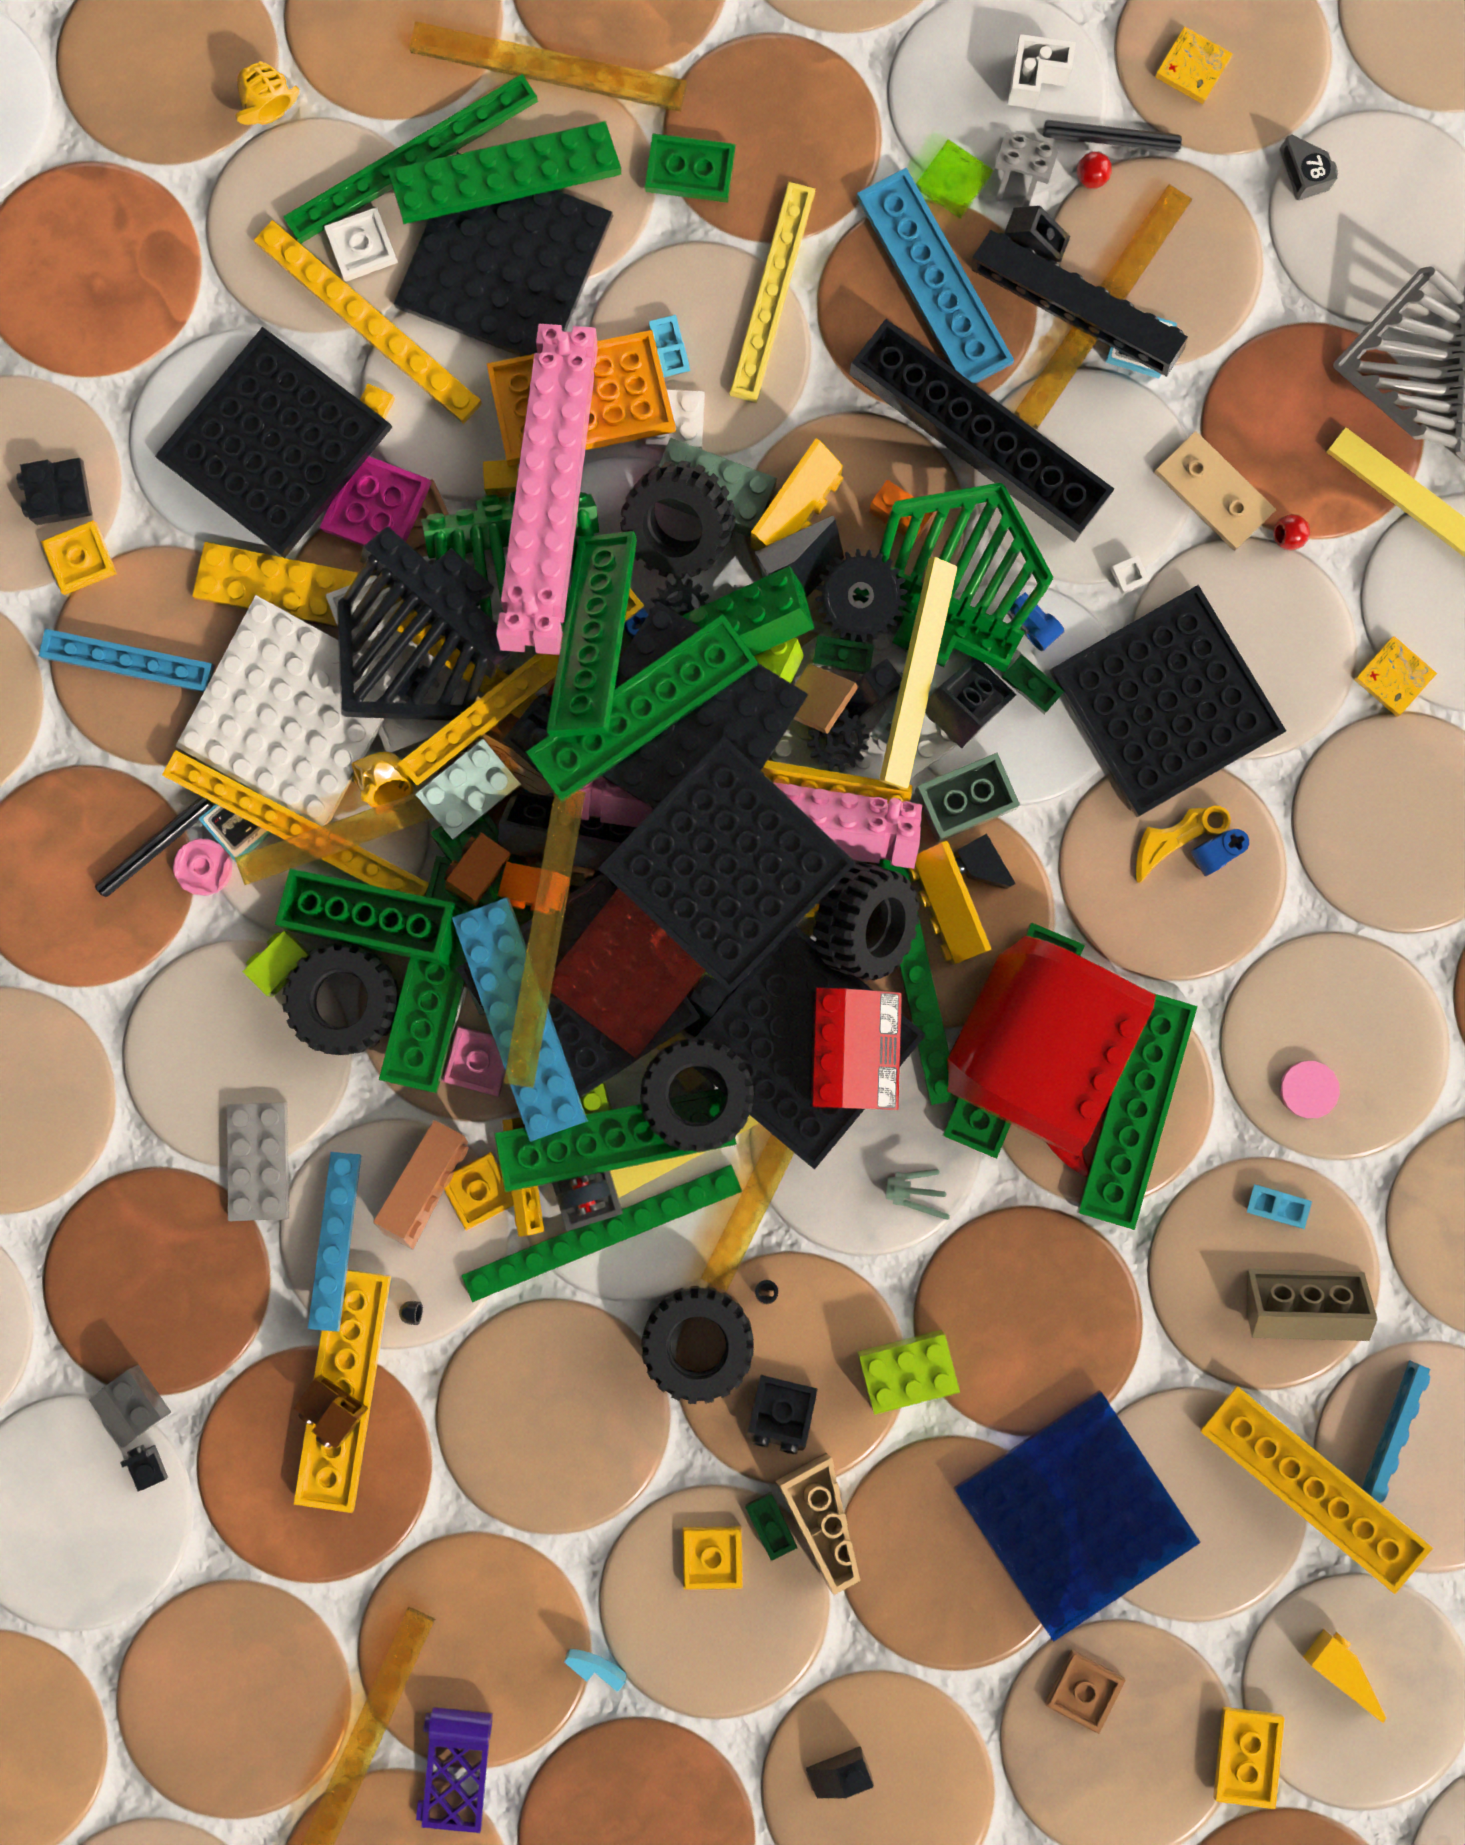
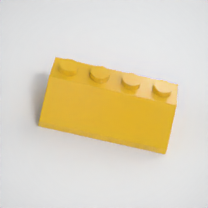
[751,438,844,551]
[908,841,991,965]

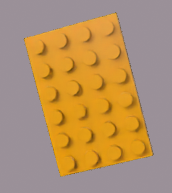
[486,330,676,466]

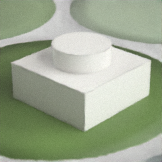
[1110,555,1150,594]

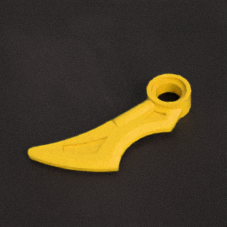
[1136,805,1231,883]

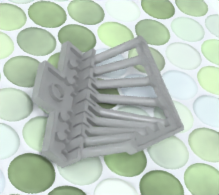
[1333,266,1465,461]

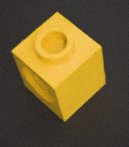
[483,460,519,497]

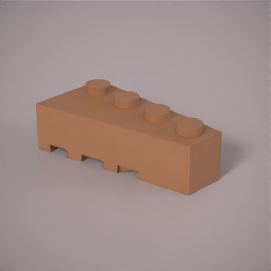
[373,1120,468,1250]

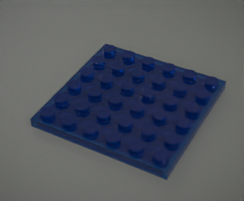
[954,1390,1201,1642]

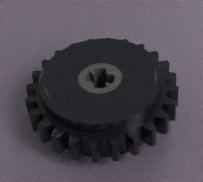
[815,549,907,642]

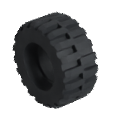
[620,461,736,579]
[813,863,919,981]
[282,944,400,1055]
[640,1038,754,1152]
[641,1286,754,1404]

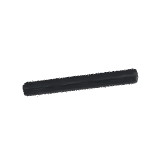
[1043,120,1182,152]
[95,796,213,897]

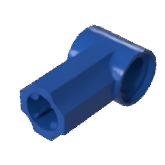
[1008,592,1064,651]

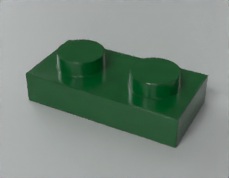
[813,635,874,674]
[1001,654,1065,715]
[745,1492,798,1561]

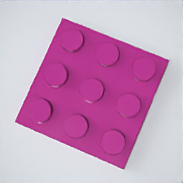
[319,457,432,546]

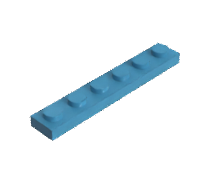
[39,629,215,692]
[308,1152,362,1332]
[1362,1360,1431,1503]

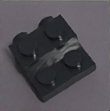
[16,458,93,526]
[503,693,553,776]
[746,1375,818,1455]

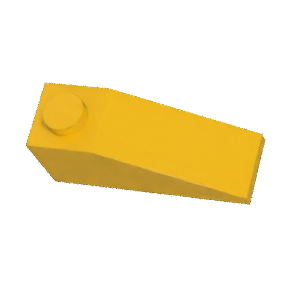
[1303,1629,1387,1723]

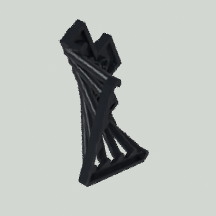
[337,526,515,721]

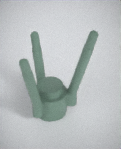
[886,1169,950,1220]

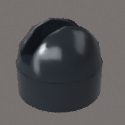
[755,1280,779,1305]
[399,1301,423,1325]

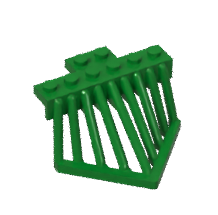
[853,483,1054,672]
[421,491,600,647]

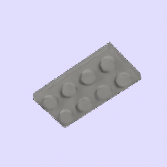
[227,1102,289,1221]

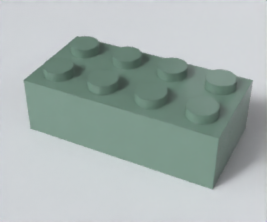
[658,438,777,538]

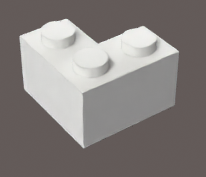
[1007,34,1076,109]

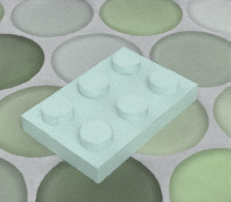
[416,739,521,840]

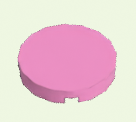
[173,838,233,896]
[1280,1061,1340,1118]

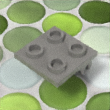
[994,132,1059,207]

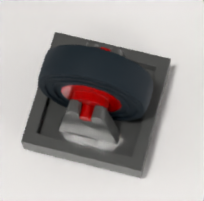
[552,1171,623,1231]

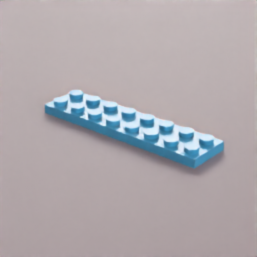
[856,168,1014,384]
[452,898,588,1142]

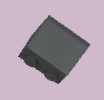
[89,1365,171,1448]

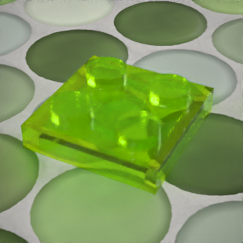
[916,139,994,219]

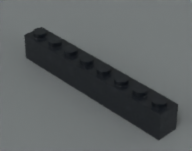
[972,230,1188,377]

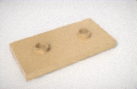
[1154,431,1277,551]

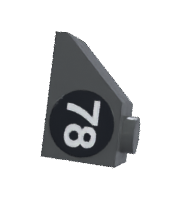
[1279,135,1338,201]

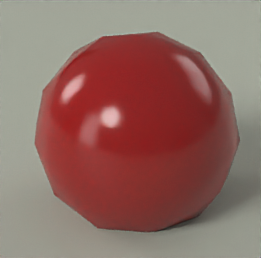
[1077,151,1112,189]
[1274,514,1311,551]

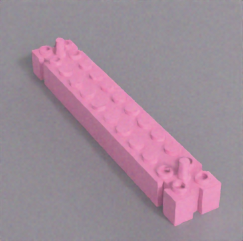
[497,324,598,655]
[565,776,922,869]

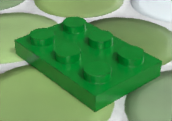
[645,133,736,203]

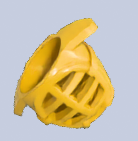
[235,61,300,125]
[351,752,413,815]

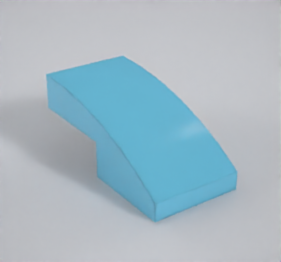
[648,315,690,377]
[1247,1184,1312,1229]
[564,1649,627,1692]

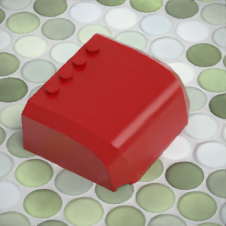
[947,936,1156,1155]

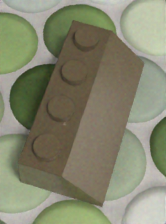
[1247,1269,1378,1341]

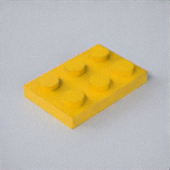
[1213,1706,1285,1809]

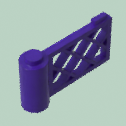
[416,1707,493,1833]

